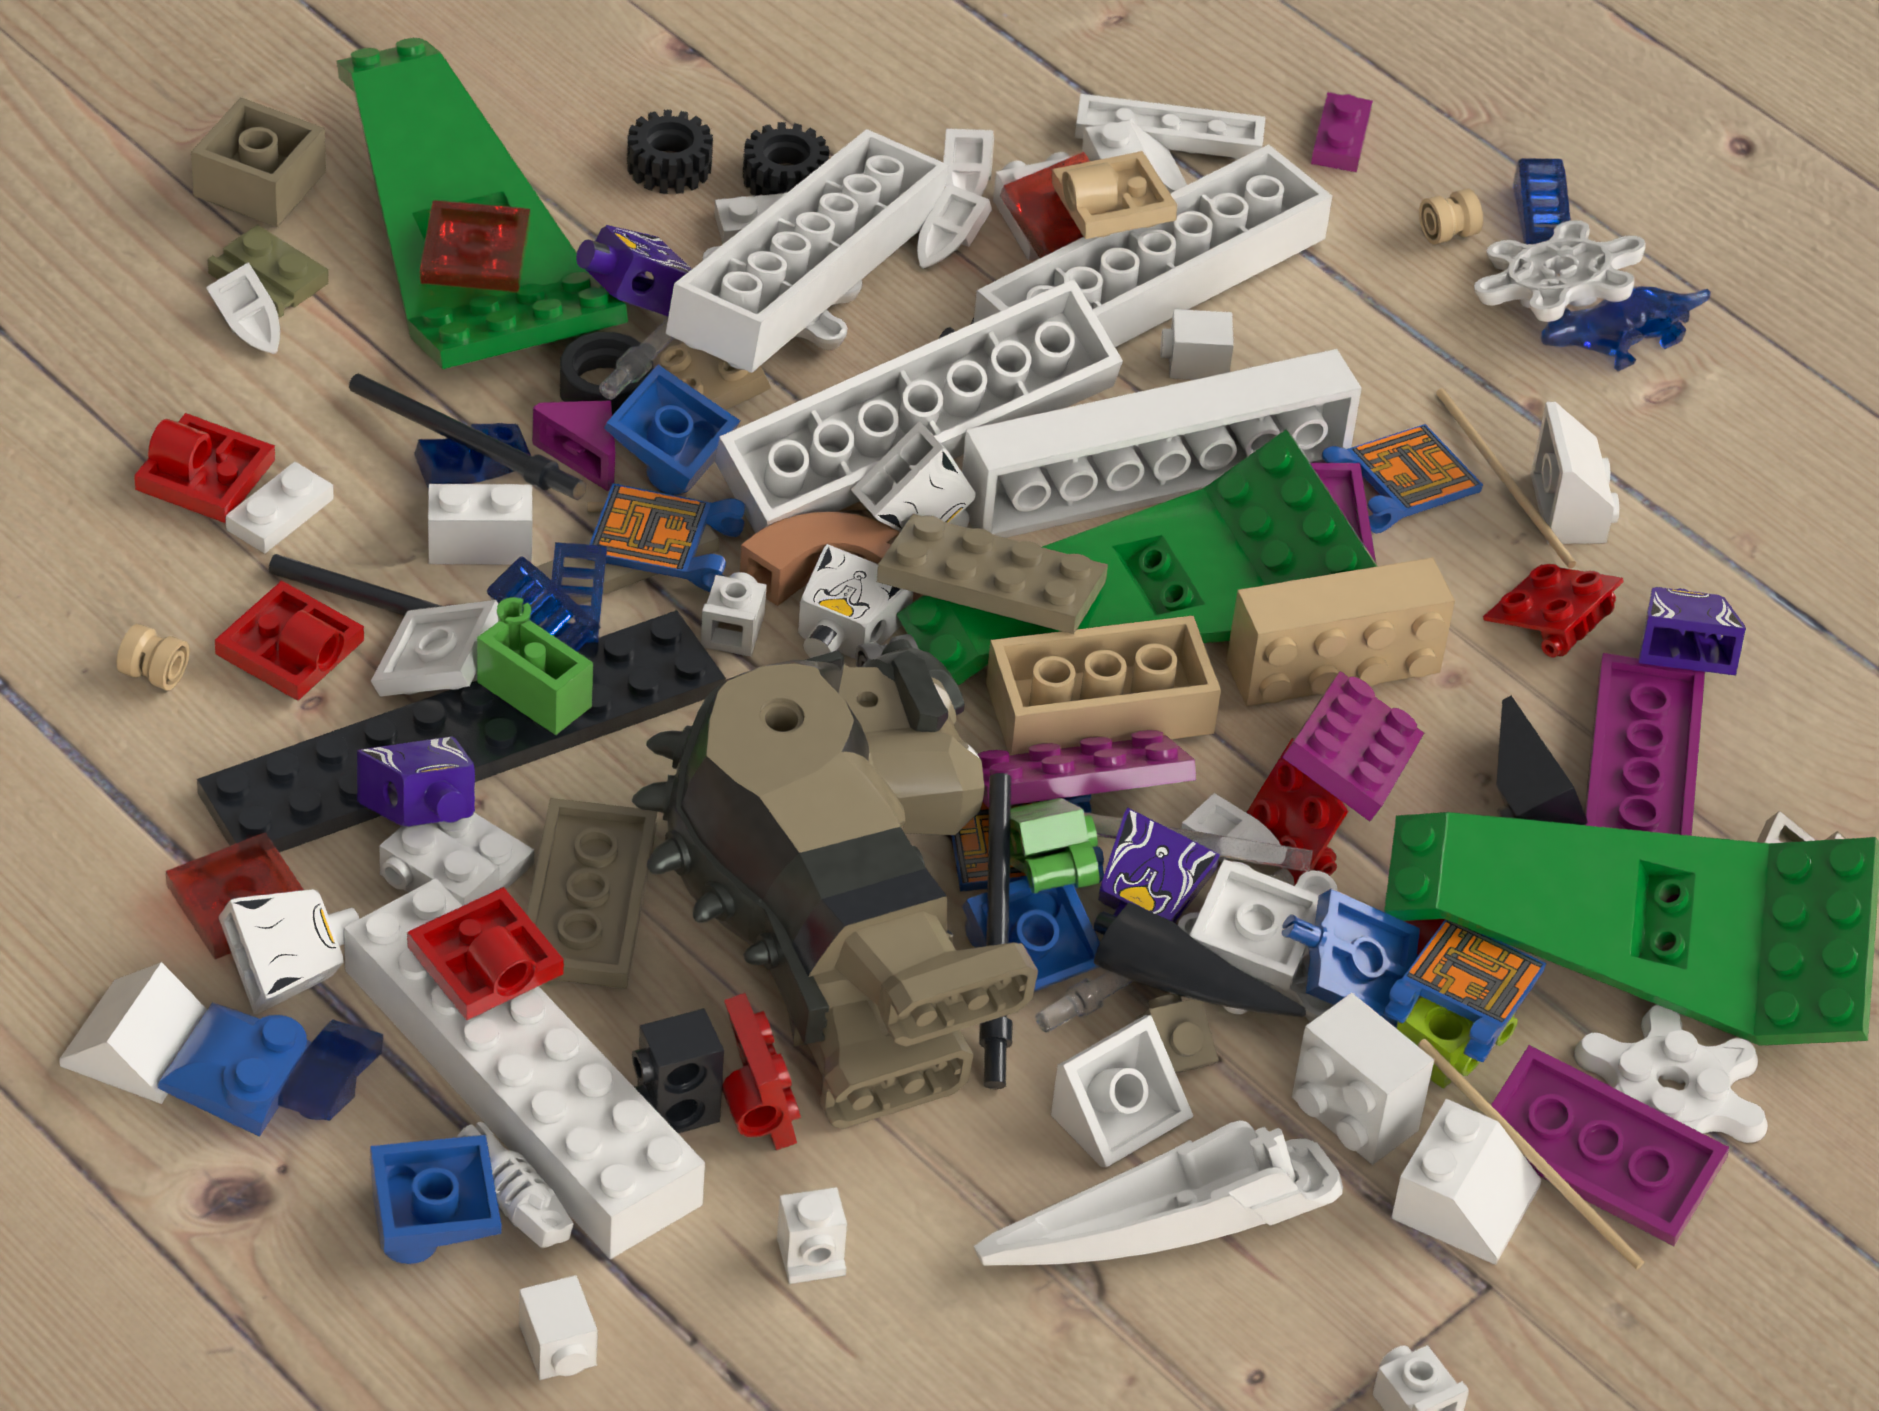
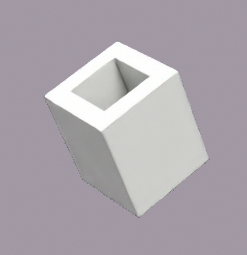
[1160,309,1234,380]
[519,1275,598,1380]

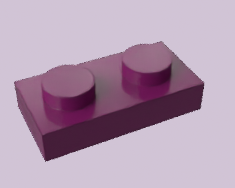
[1311,92,1373,173]

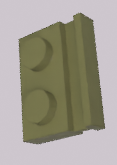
[208,225,329,318]

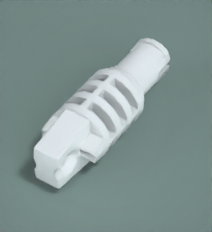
[457,1122,573,1248]

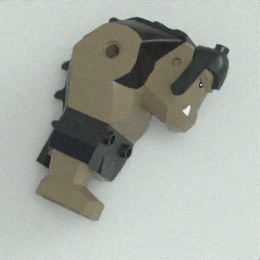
[632,639,1038,1129]

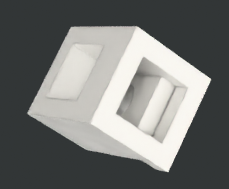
[701,572,767,657]
[777,1187,847,1284]
[1373,1345,1469,1411]

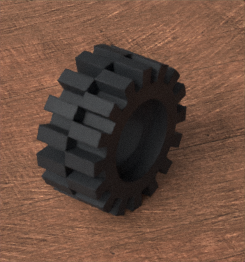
[627,110,713,194]
[742,122,829,196]

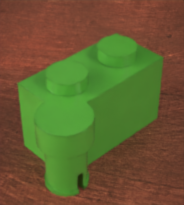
[477,597,593,735]
[1010,798,1099,894]

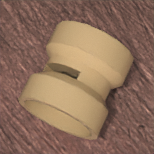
[1419,188,1483,245]
[116,623,190,691]

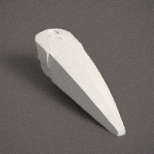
[974,1121,1343,1266]

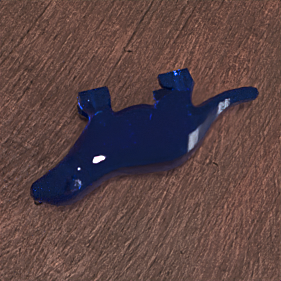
[1541,286,1711,372]

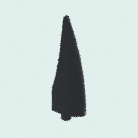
[1094,902,1306,1018]

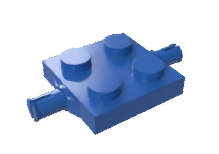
[1281,889,1422,1029]

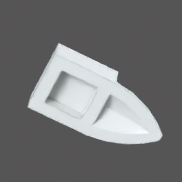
[944,129,994,196]
[917,183,992,269]
[206,262,280,354]
[1181,793,1286,865]

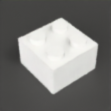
[1292,993,1434,1165]

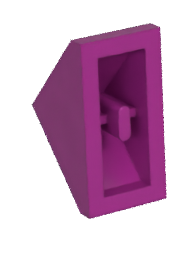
[532,401,616,492]

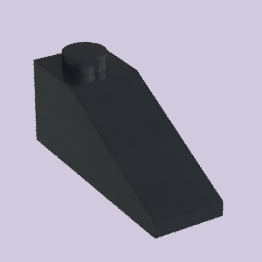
[1496,695,1588,825]

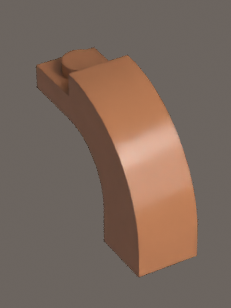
[740,512,923,606]

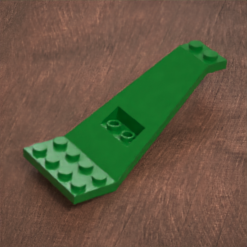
[336,38,628,369]
[897,429,1378,686]
[1384,812,1879,1046]

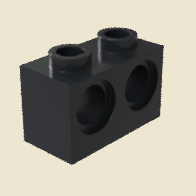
[632,1008,724,1133]

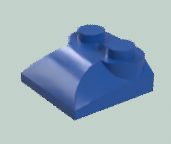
[604,365,740,495]
[962,877,1100,992]
[158,1002,314,1137]
[370,1135,502,1264]

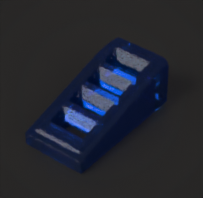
[1513,158,1571,244]
[546,542,607,647]
[487,556,601,651]

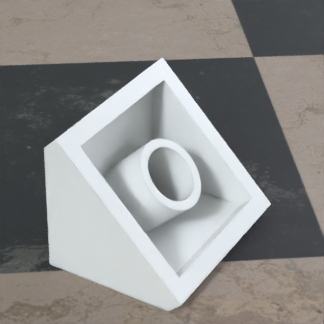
[59,962,207,1104]
[1051,1015,1194,1167]

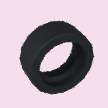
[560,332,654,416]

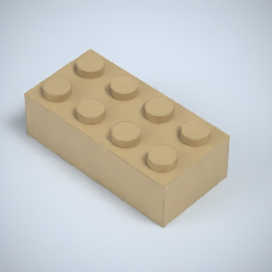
[1226,557,1455,707]
[986,616,1221,755]

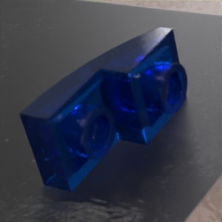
[414,423,531,488]
[278,1019,384,1121]

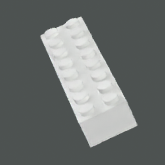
[666,129,949,373]
[974,144,1332,347]
[715,279,1123,534]
[962,349,1362,538]
[344,878,705,1259]

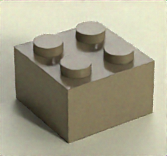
[191,97,326,227]

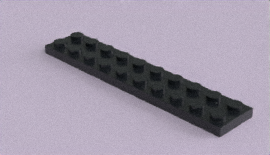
[197,610,726,866]

